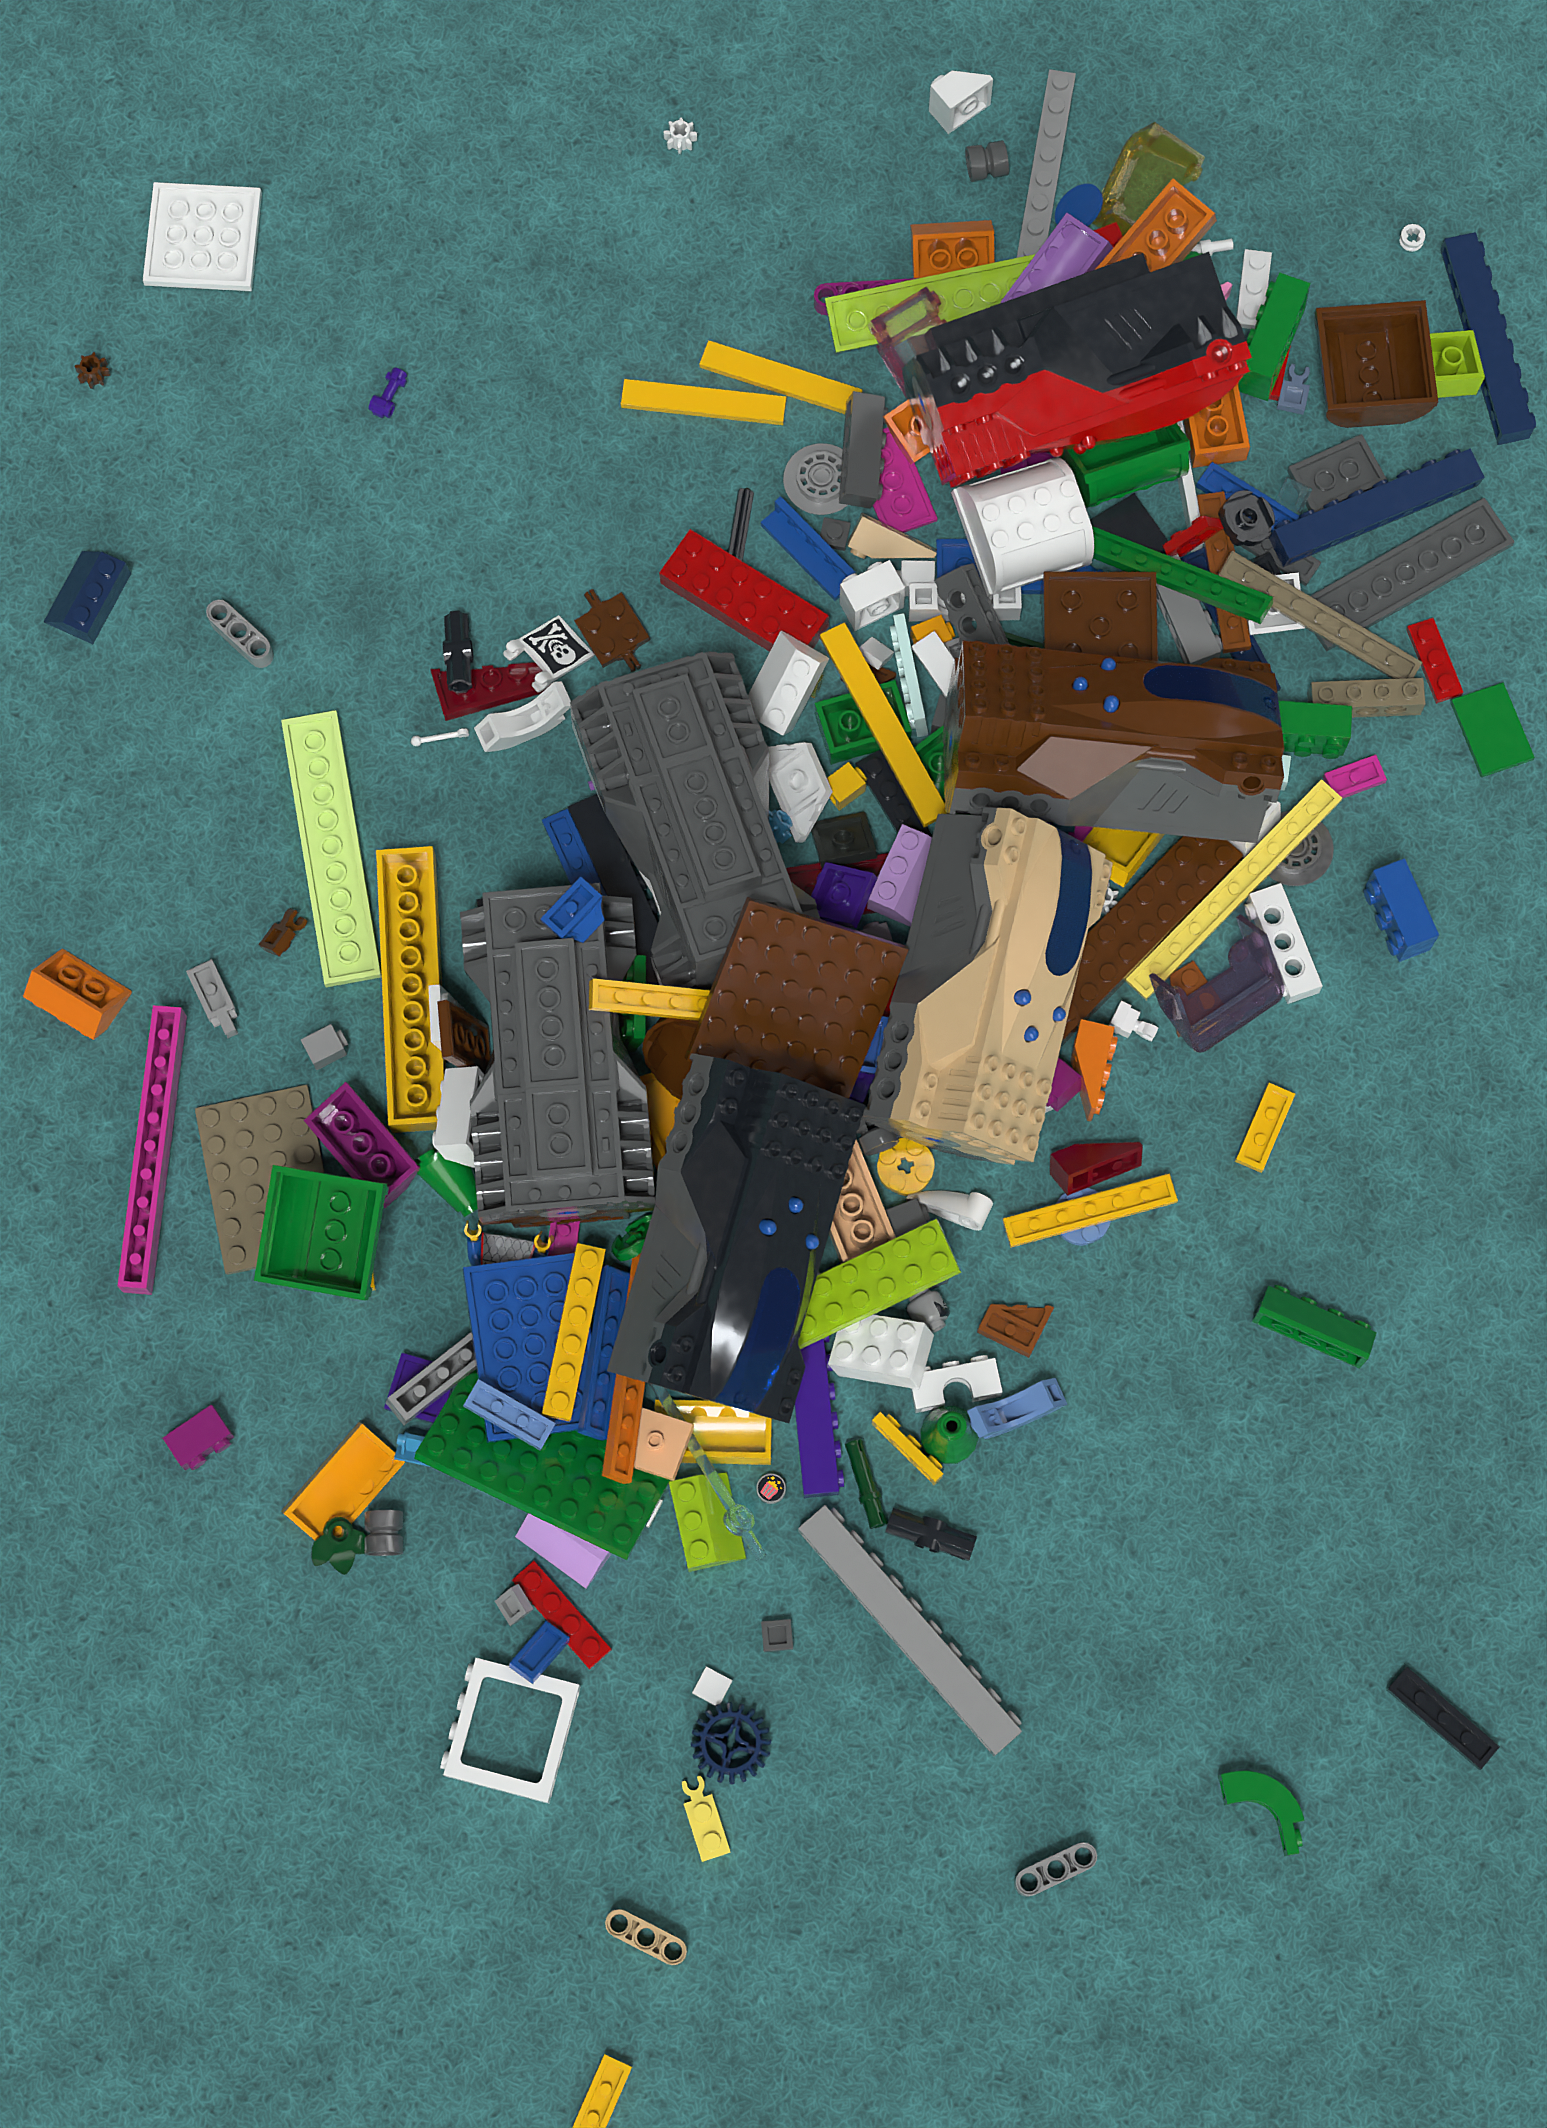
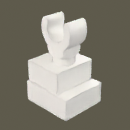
[1109,1001,1158,1042]

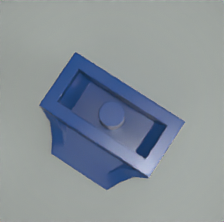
[540,876,605,943]

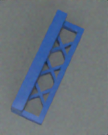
[761,496,856,601]

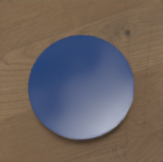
[1055,184,1103,227]

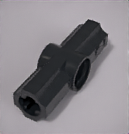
[443,610,474,694]
[885,1508,977,1561]

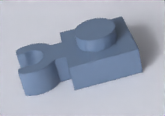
[1277,364,1310,415]

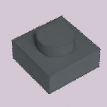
[820,517,851,551]
[761,1619,793,1652]

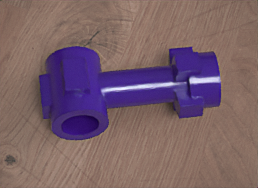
[368,368,407,418]

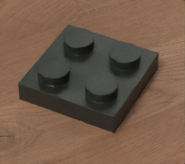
[811,812,877,869]

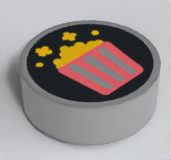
[757,1474,786,1504]

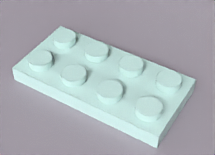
[890,613,928,737]

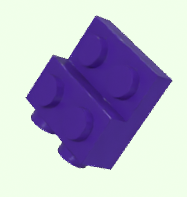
[811,862,877,929]

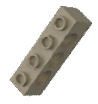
[1307,678,1426,718]

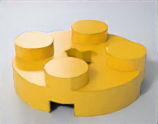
[877,1138,935,1196]

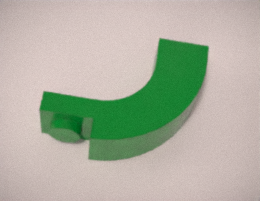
[1218,1771,1305,1857]

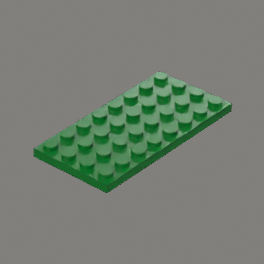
[414,1370,671,1560]

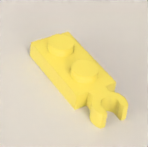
[682,1776,731,1862]

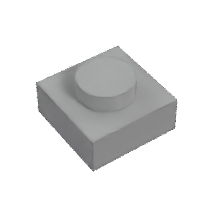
[495,1584,534,1626]

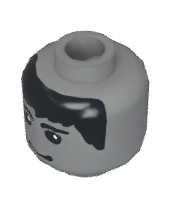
[907,1288,950,1333]

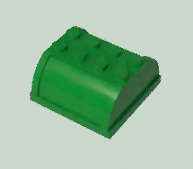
[1059,424,1191,508]
[254,1165,389,1301]

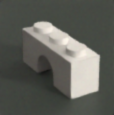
[910,1355,1002,1413]

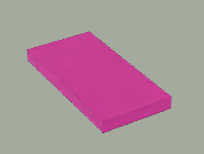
[873,427,938,533]

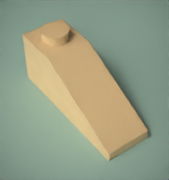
[847,513,937,559]

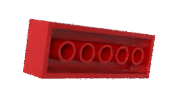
[659,529,829,652]

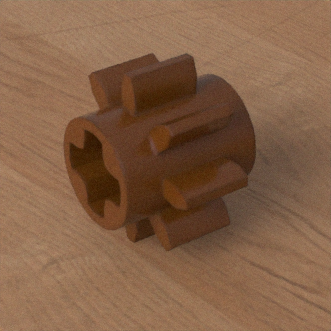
[75,352,110,389]

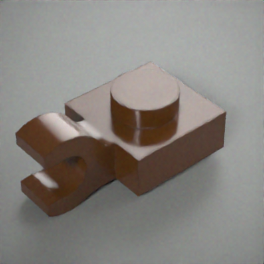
[258,908,307,957]

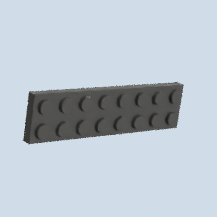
[1311,498,1515,652]

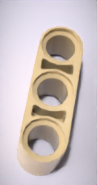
[605,1909,687,1965]

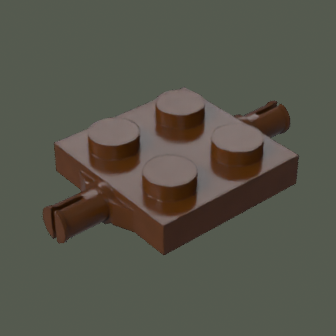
[574,589,650,672]

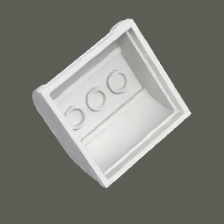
[951,457,1094,597]

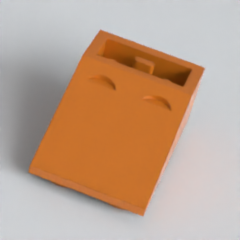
[1070,1019,1118,1121]

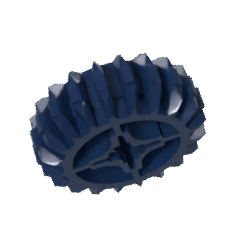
[691,1702,771,1785]

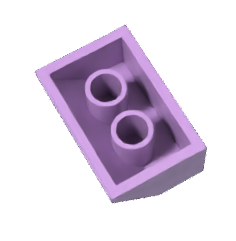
[867,824,932,927]
[515,1513,612,1589]

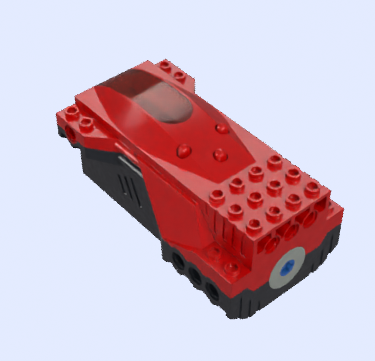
[902,252,1252,488]

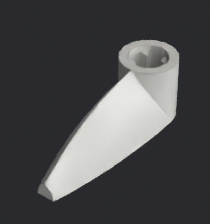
[906,1191,993,1231]

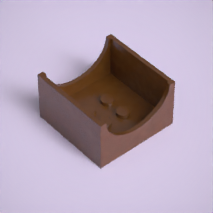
[1040,572,1158,661]

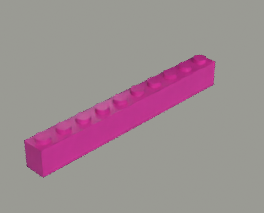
[117,1005,187,1295]

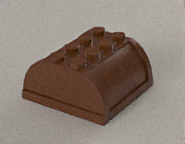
[1315,300,1438,428]

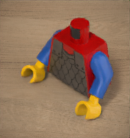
[464,1220,554,1266]

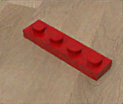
[512,1561,612,1670]

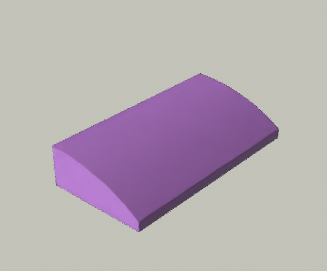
[1001,213,1113,303]

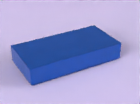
[509,1621,570,1684]

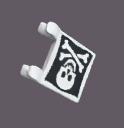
[503,615,595,692]

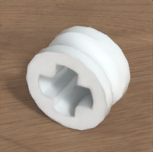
[1399,224,1425,251]

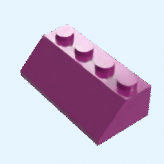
[303,1082,420,1208]

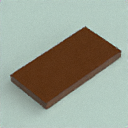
[437,1000,491,1074]

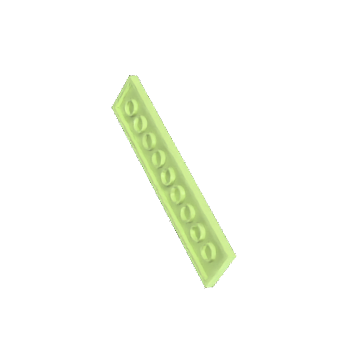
[281,710,382,987]

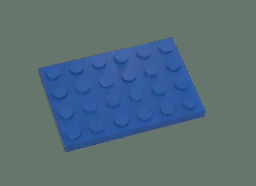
[462,1253,591,1443]

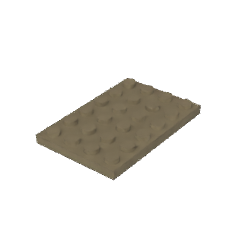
[195,1085,325,1275]

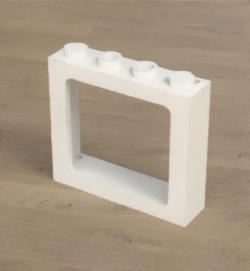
[440,1658,581,1804]

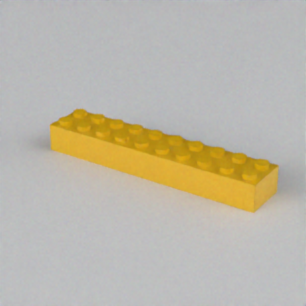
[376,846,446,1133]

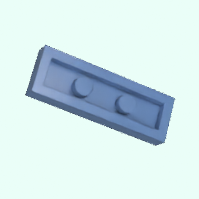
[463,1379,556,1450]

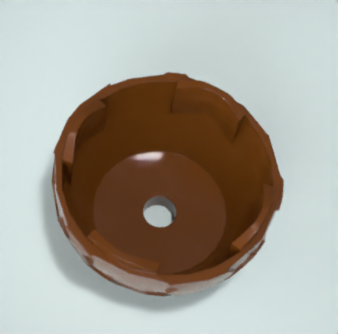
[642,1017,698,1100]

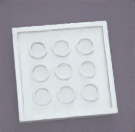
[143,182,262,291]

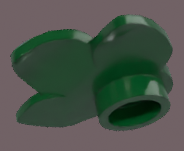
[311,1517,366,1575]

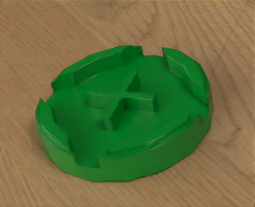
[611,1215,652,1261]

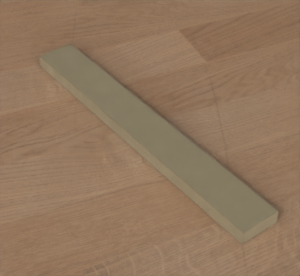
[1217,551,1422,679]

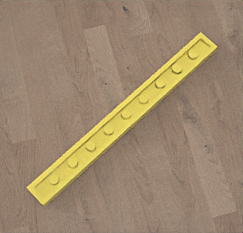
[1126,779,1342,1000]

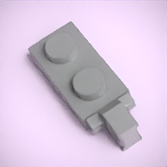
[186,959,238,1038]

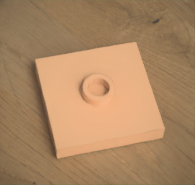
[634,1408,694,1481]

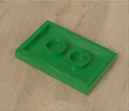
[1450,682,1535,778]

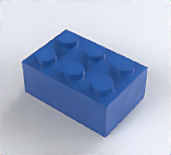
[1364,858,1439,962]

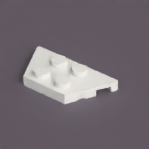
[768,742,833,843]

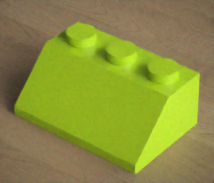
[669,1473,746,1572]

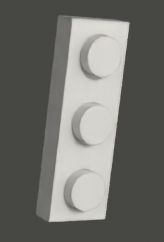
[1236,249,1272,329]

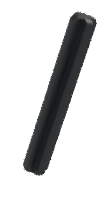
[728,488,754,562]

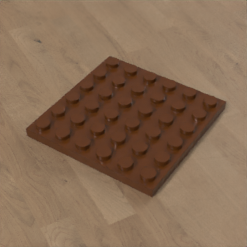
[685,897,909,1099]

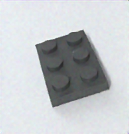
[1287,434,1386,512]

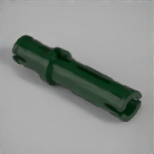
[845,1439,888,1529]

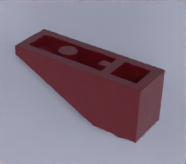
[1050,1142,1143,1196]

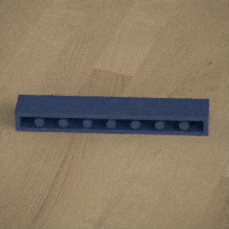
[1440,232,1536,445]
[1269,448,1485,567]

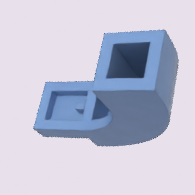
[967,1378,1067,1439]

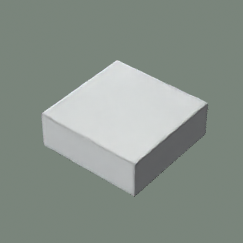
[859,637,894,670]
[692,1667,732,1706]

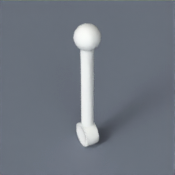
[411,729,469,747]

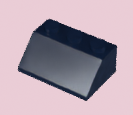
[44,551,131,644]

